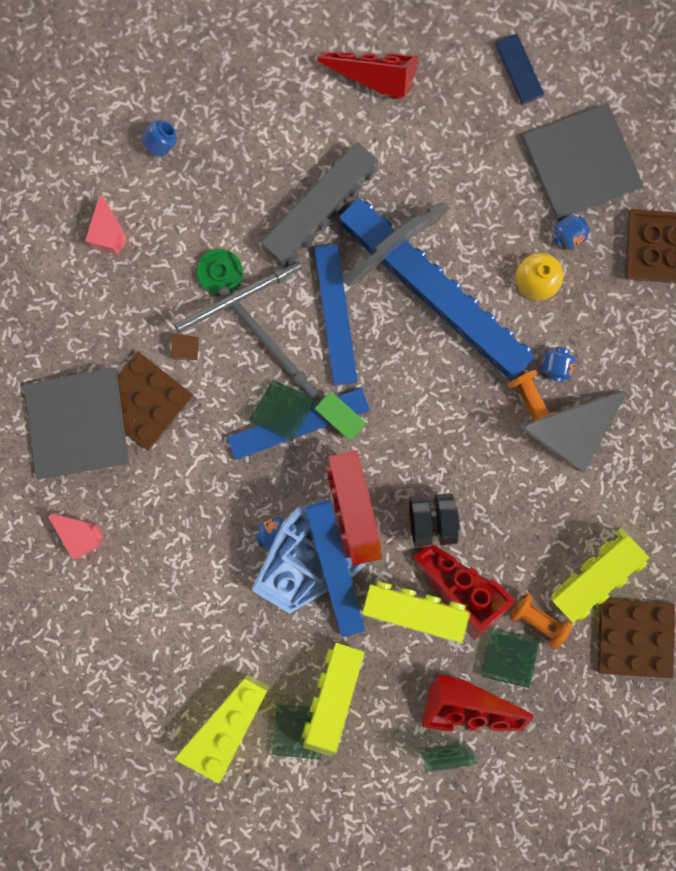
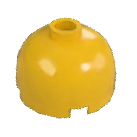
[515,253,564,301]

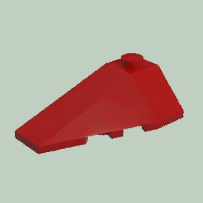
[317,51,419,99]
[413,544,516,641]
[422,675,534,731]

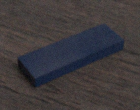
[495,33,544,105]

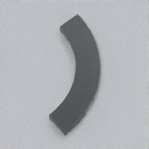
[343,202,450,287]

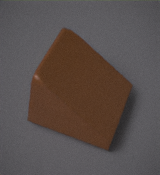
[171,334,199,361]

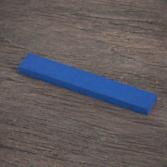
[315,244,358,386]
[227,388,370,460]
[305,499,365,637]

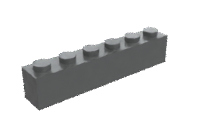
[261,142,378,268]

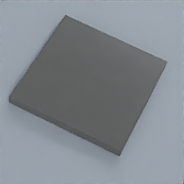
[522,103,644,221]
[24,367,129,480]

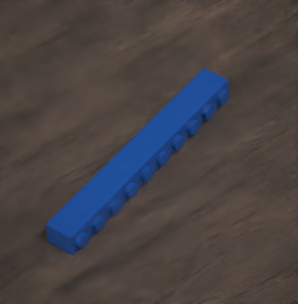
[339,197,534,381]

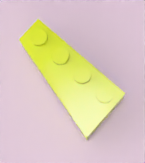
[551,528,649,623]
[362,581,470,643]
[302,643,365,757]
[174,675,269,783]

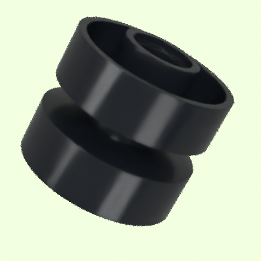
[409,493,460,548]

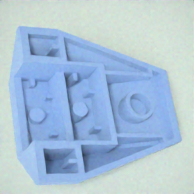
[252,506,366,614]

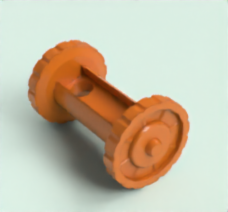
[507,370,558,421]
[509,592,572,650]

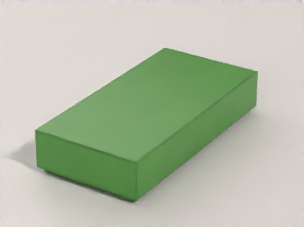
[315,391,366,441]

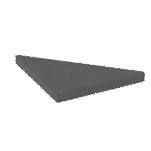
[520,390,627,472]

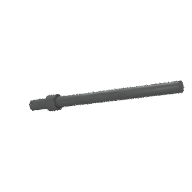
[174,261,302,333]
[218,286,319,400]

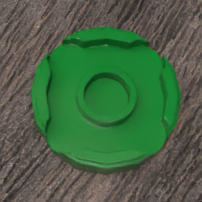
[196,248,244,296]

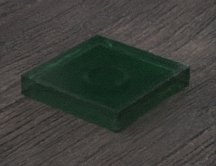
[250,379,315,442]
[480,628,540,688]
[272,703,321,760]
[420,743,477,772]

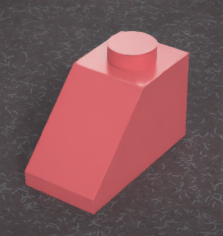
[85,196,126,255]
[49,514,104,560]

